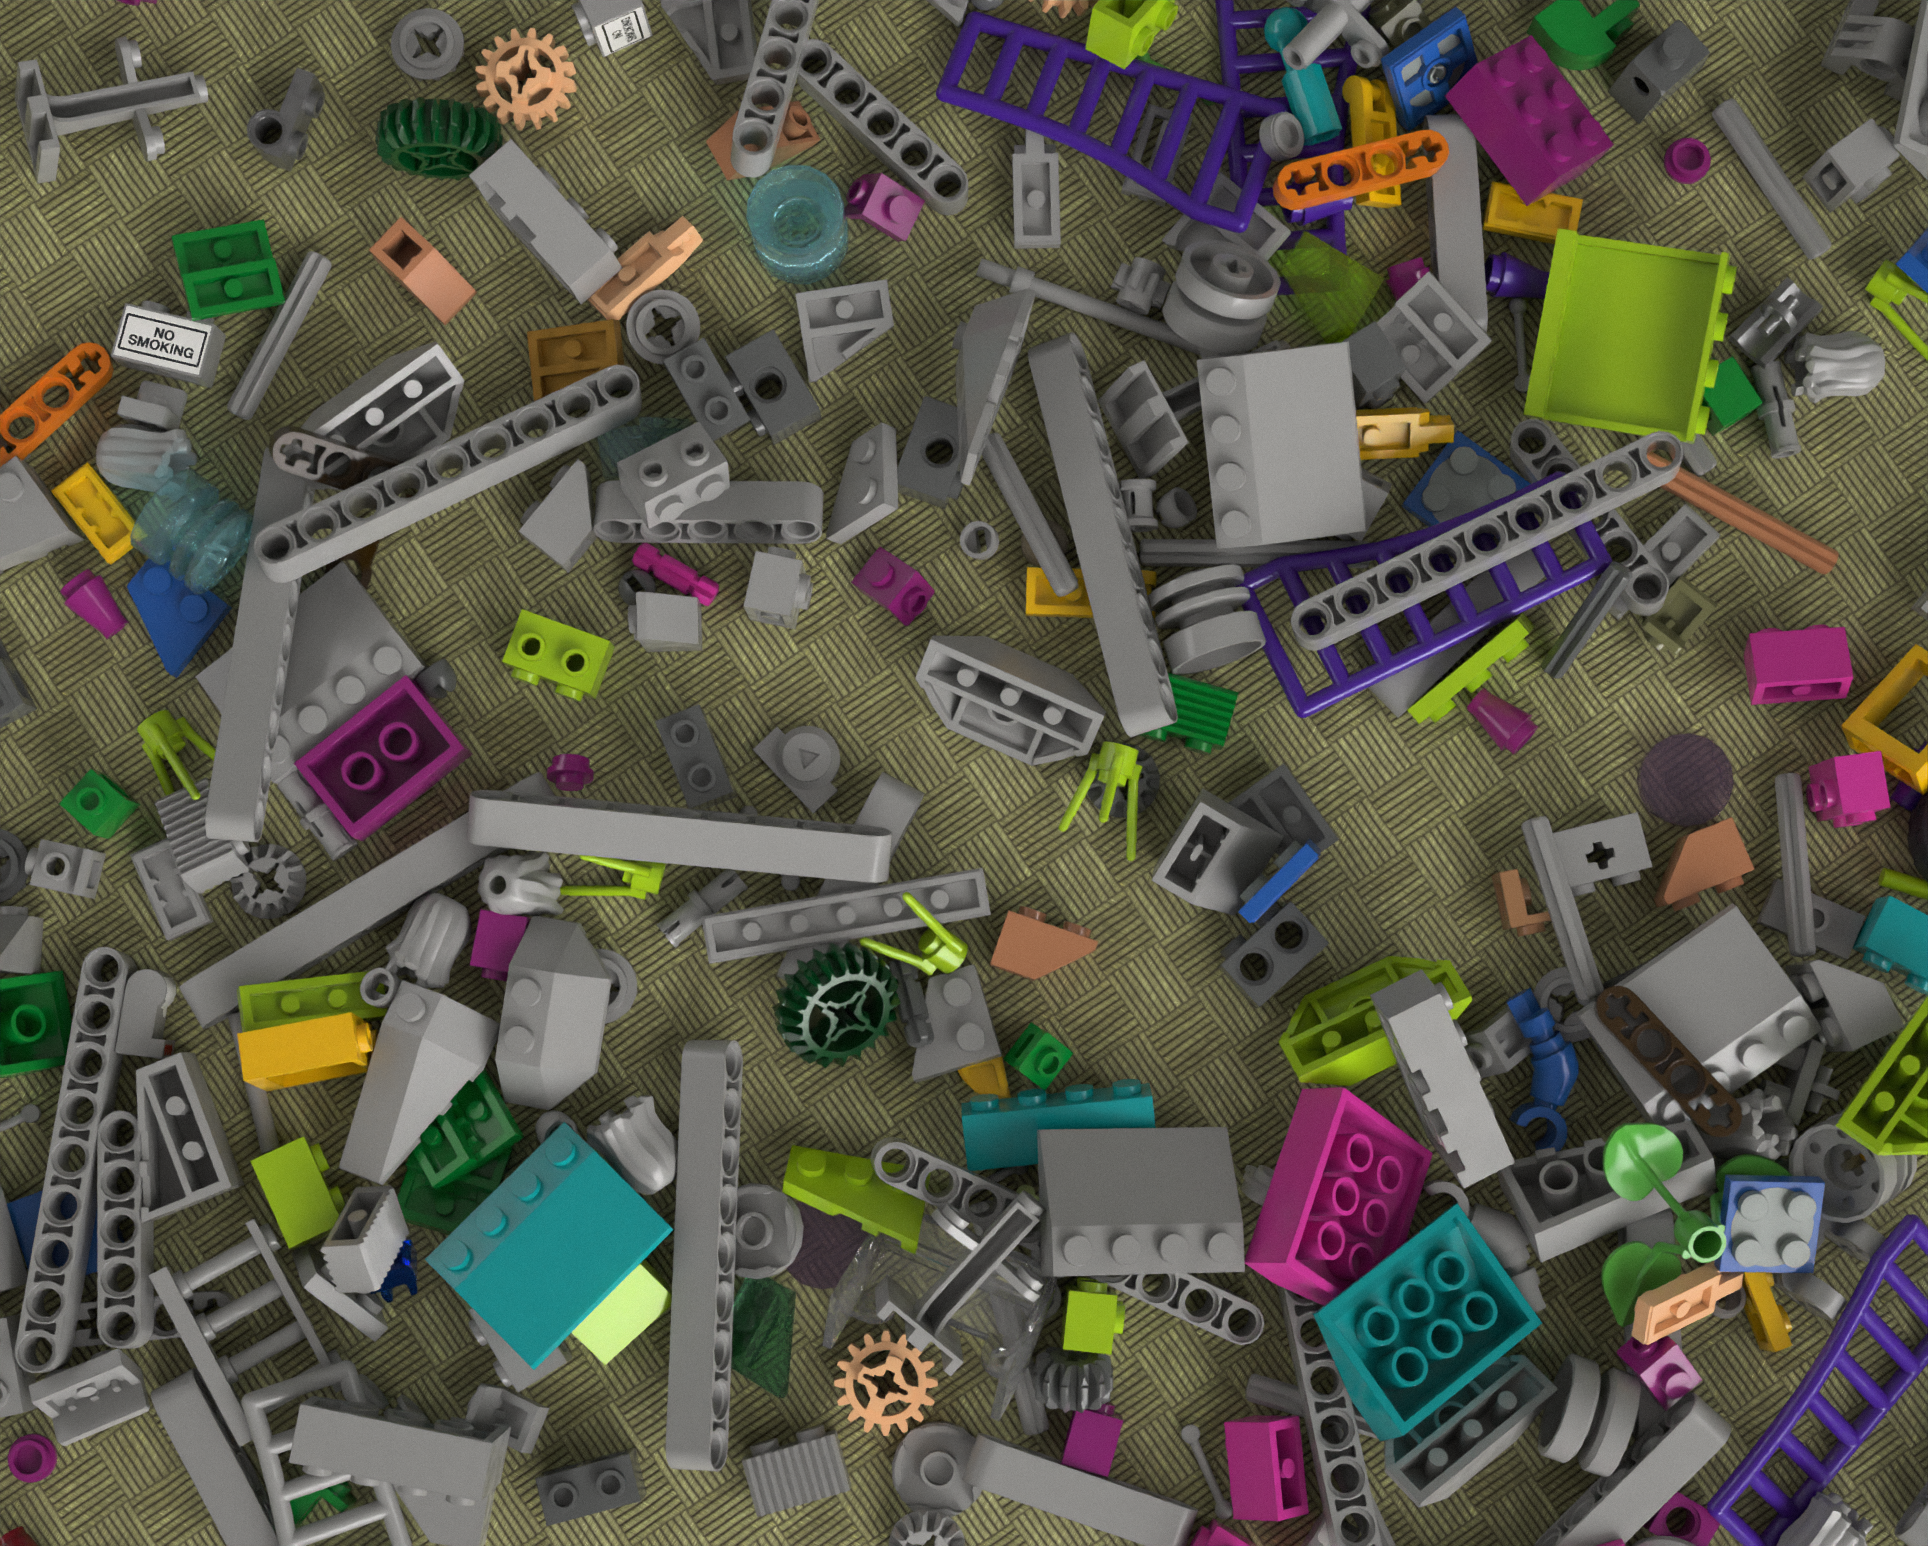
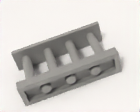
[149,1219,342,1447]

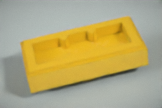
[1482,181,1583,244]
[51,462,148,565]

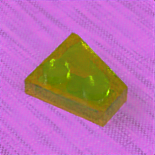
[1279,231,1385,344]

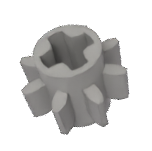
[1111,257,1171,315]

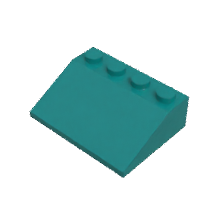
[425,1122,673,1370]
[1313,1203,1542,1441]

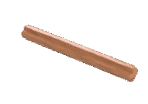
[1647,451,1839,574]

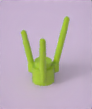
[1865,259,1928,361]
[137,710,216,800]
[1058,741,1142,861]
[560,855,666,900]
[860,892,968,976]

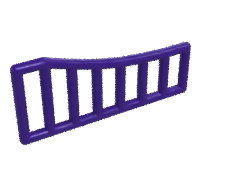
[1215,0,1371,296]
[936,11,1289,233]
[1235,471,1612,718]
[1707,1214,1928,1546]

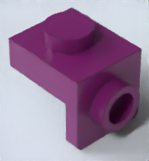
[843,173,925,242]
[851,546,935,626]
[1616,1336,1702,1411]

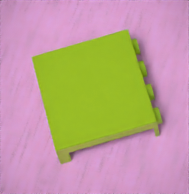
[1523,228,1737,444]

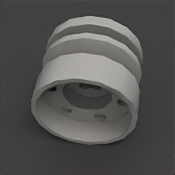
[1148,564,1266,675]
[1789,1108,1917,1223]

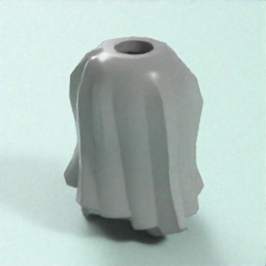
[1784,330,1885,403]
[96,424,197,501]
[477,851,564,917]
[384,893,472,989]
[1696,1089,1799,1161]
[586,1095,678,1195]
[1777,1492,1873,1546]

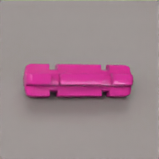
[632,543,720,606]

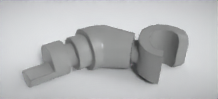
[1422,1179,1546,1312]

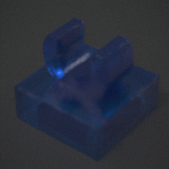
[370,1239,418,1303]

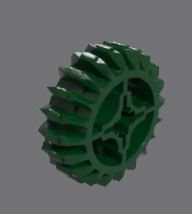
[375,96,503,181]
[772,942,901,1068]

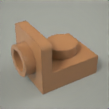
[1491,869,1551,937]

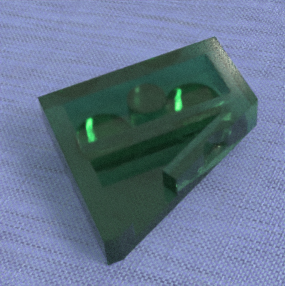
[731,1277,796,1398]

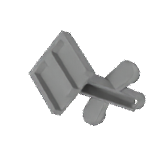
[1282,0,1425,70]
[15,36,208,184]
[1098,340,1291,479]
[875,1190,1045,1376]

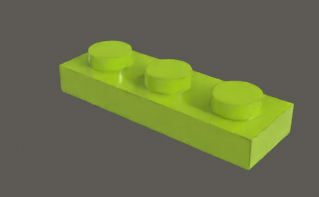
[236,971,388,1032]

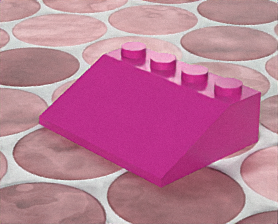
[1244,1087,1433,1306]

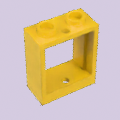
[1841,644,1928,795]
[237,1012,379,1092]

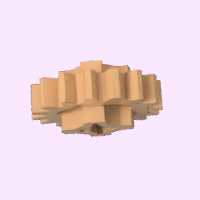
[475,28,577,131]
[834,1329,938,1436]

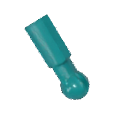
[1264,7,1342,146]

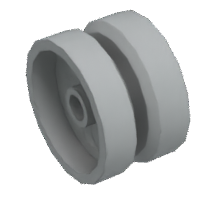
[1162,240,1281,354]
[1538,1353,1641,1478]

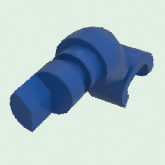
[1506,988,1579,1152]

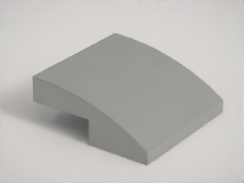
[1377,271,1493,404]

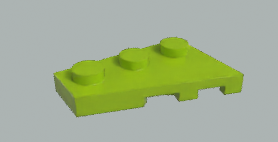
[1407,612,1535,724]
[782,1145,931,1255]

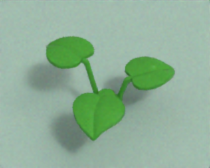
[1601,1122,1792,1327]

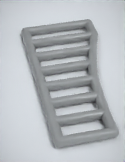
[241,1360,412,1546]

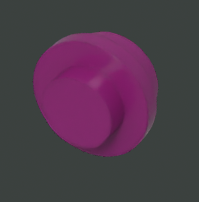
[1663,138,1711,184]
[546,754,594,791]
[8,1433,57,1483]

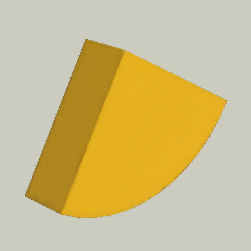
[958,1056,1011,1099]

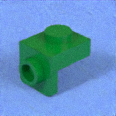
[1003,1022,1073,1091]
[290,1481,357,1528]

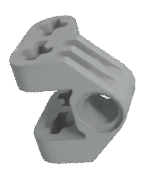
[1821,0,1917,102]
[1772,1217,1886,1322]

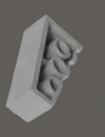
[1497,1121,1717,1262]

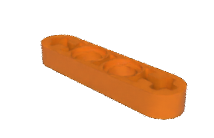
[1273,129,1449,210]
[0,342,114,467]

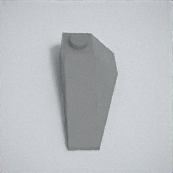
[952,289,1036,486]
[339,980,500,1185]

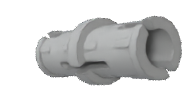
[1751,361,1802,459]
[277,770,358,861]
[657,869,748,948]

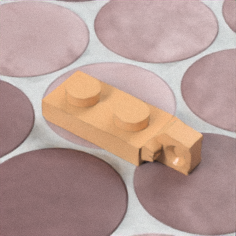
[587,216,703,320]
[1631,1261,1744,1345]

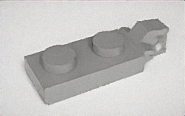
[1012,129,1061,249]
[1609,504,1720,620]

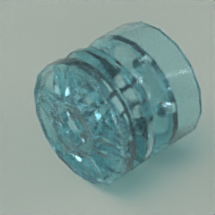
[746,165,849,284]
[130,468,254,595]

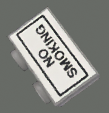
[571,0,653,57]
[111,301,226,388]

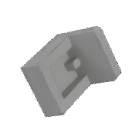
[465,1383,550,1454]

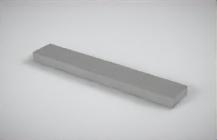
[701,868,991,964]

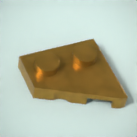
[527,319,624,401]

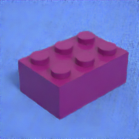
[1445,35,1614,206]
[293,675,473,842]

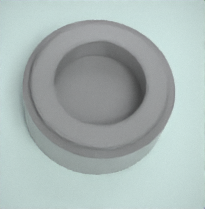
[1259,112,1304,161]

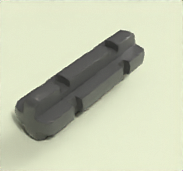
[888,960,934,1048]

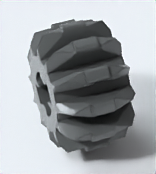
[1033,1346,1114,1413]

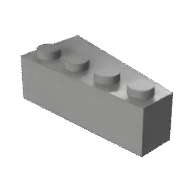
[0,456,85,574]
[1370,970,1515,1189]
[289,1396,511,1506]

